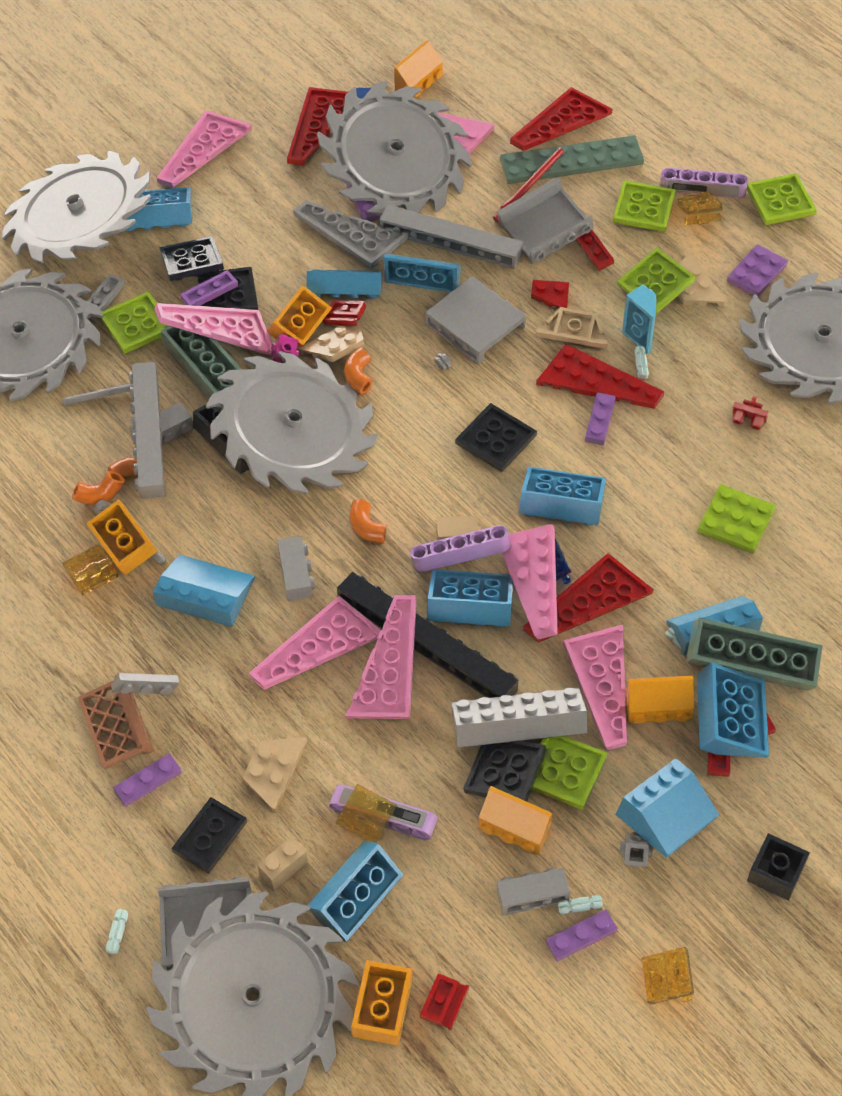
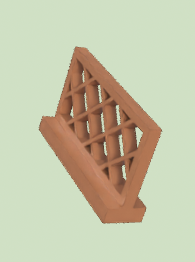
[78,674,155,769]

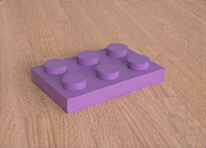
[727,244,788,297]

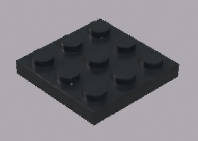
[159,236,224,281]
[197,266,258,310]
[455,403,537,472]
[463,740,547,802]

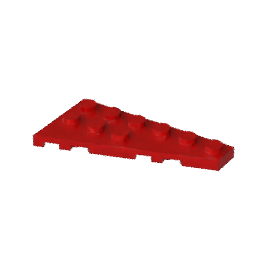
[287,87,348,166]
[510,87,613,151]
[536,344,665,409]
[523,553,654,643]

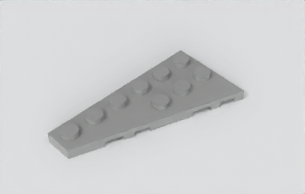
[293,201,408,269]

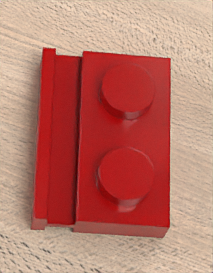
[323,300,367,326]
[420,973,469,1031]

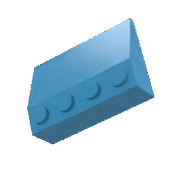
[126,187,192,231]
[519,466,606,525]
[153,554,255,627]
[427,569,513,627]
[697,663,769,758]
[615,758,719,858]

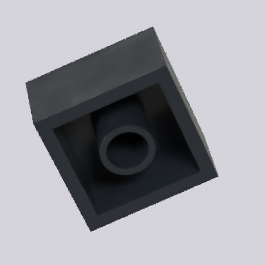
[747,833,810,901]

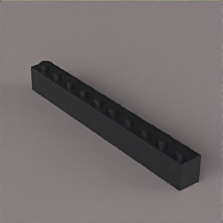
[337,572,519,698]

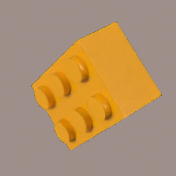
[86,499,158,576]
[351,960,413,1046]

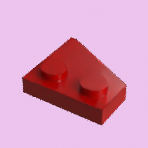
[531,280,569,308]

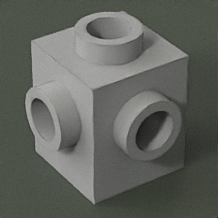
[620,832,653,867]

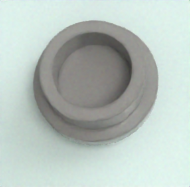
[434,353,451,371]

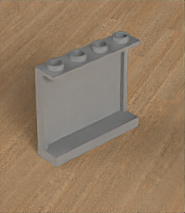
[497,177,594,264]
[425,277,526,364]
[158,877,251,971]

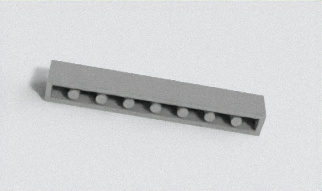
[380,205,523,269]
[129,362,165,499]

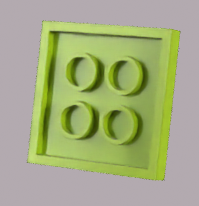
[747,173,817,226]
[613,180,676,232]
[617,247,696,314]
[100,291,169,354]
[697,484,776,554]
[532,736,608,811]

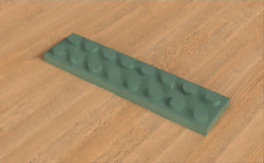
[500,135,644,184]

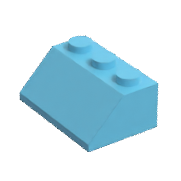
[622,284,656,354]

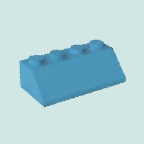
[384,254,461,292]
[307,269,383,298]
[667,596,763,656]
[307,841,404,942]

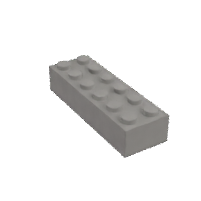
[451,688,587,747]

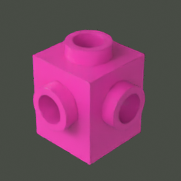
[270,334,299,364]

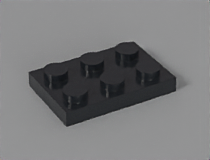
[171,797,248,874]

